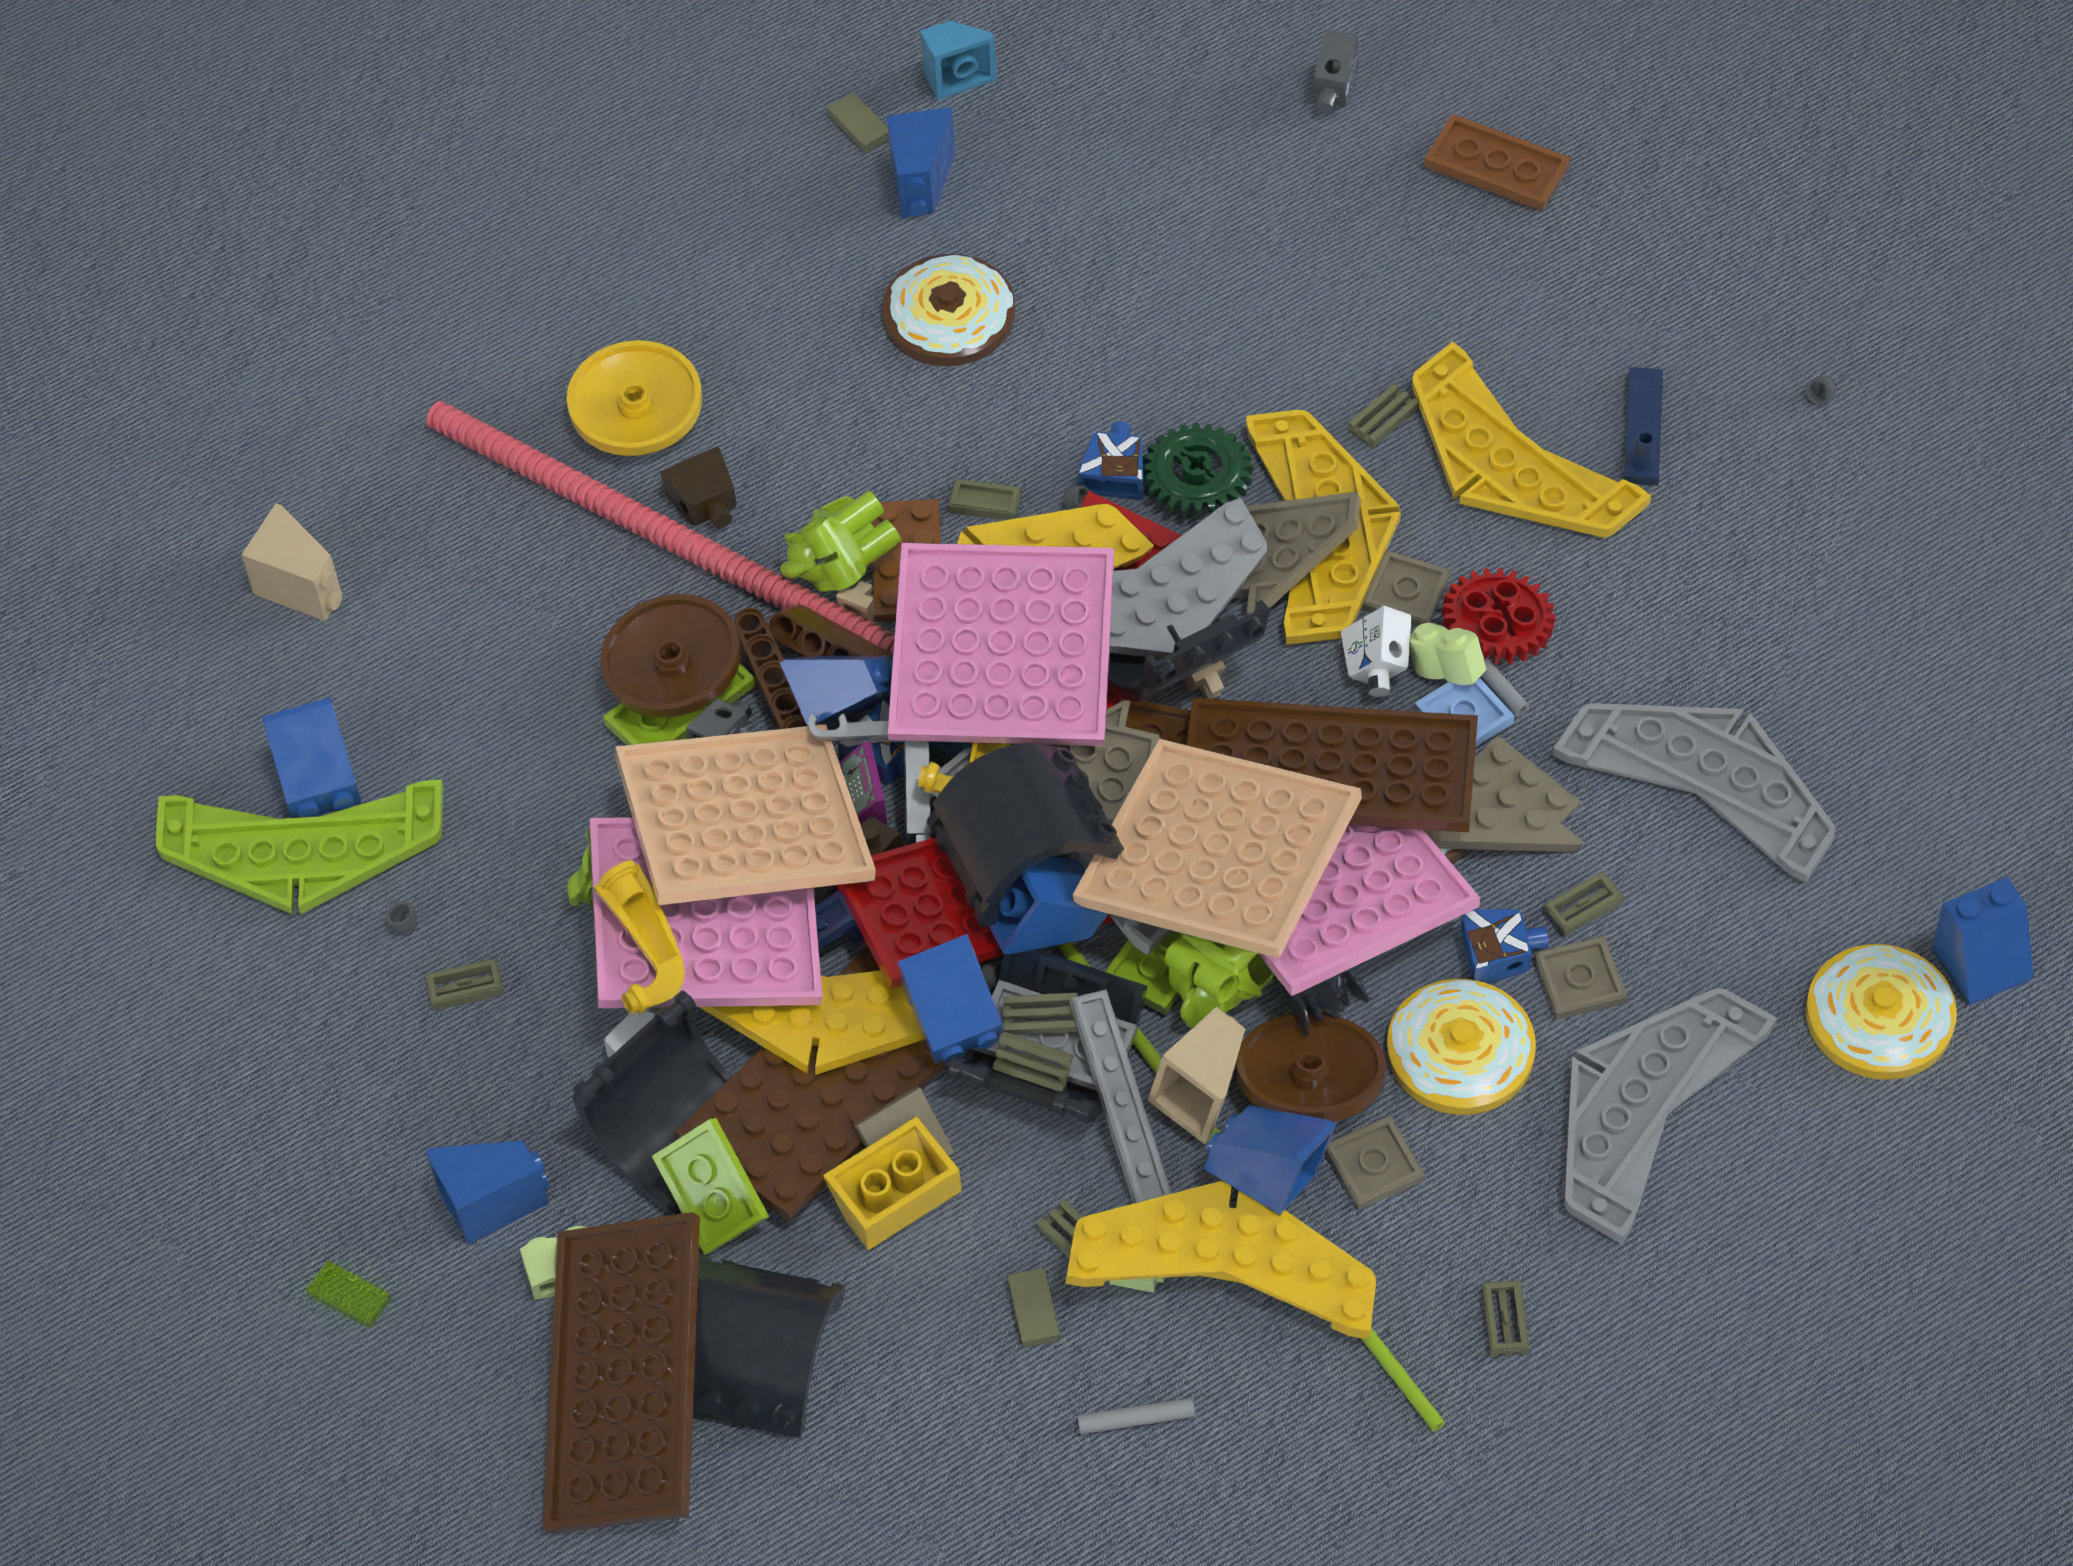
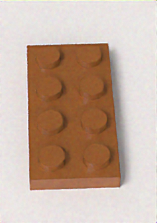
[1424,114,1571,211]
[871,499,941,622]

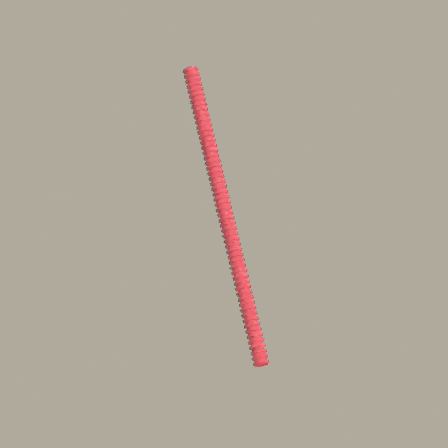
[426,400,895,654]

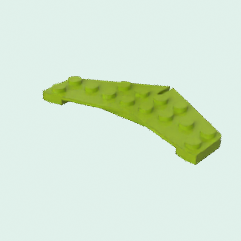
[156,779,444,915]

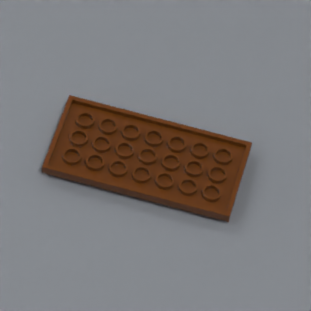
[1186,698,1478,832]
[675,946,948,1222]
[543,1212,700,1533]

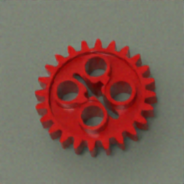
[1441,568,1556,665]

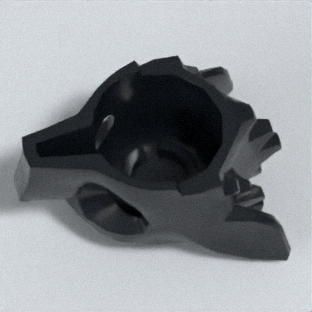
[1280,970,1369,1037]

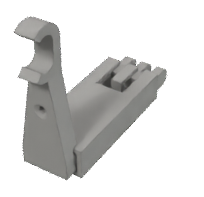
[808,713,931,844]

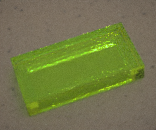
[306,1260,392,1329]

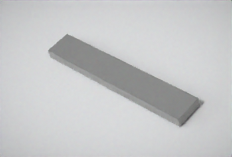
[1069,990,1172,1204]

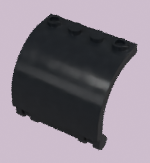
[1108,600,1270,702]
[927,743,1124,927]
[948,949,1148,1124]
[572,990,732,1215]
[693,1255,845,1438]

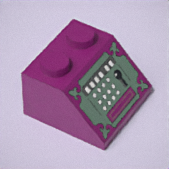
[839,741,887,825]

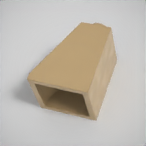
[242,503,342,621]
[1147,1007,1246,1144]

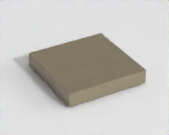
[1362,550,1451,627]
[1534,936,1627,1020]
[854,1087,955,1156]
[1325,1115,1425,1210]

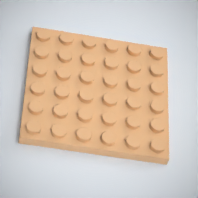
[615,724,876,905]
[1072,739,1362,958]

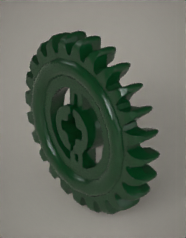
[1142,423,1254,520]

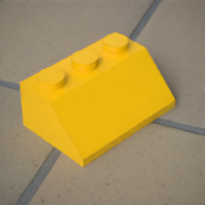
[823,1116,962,1251]

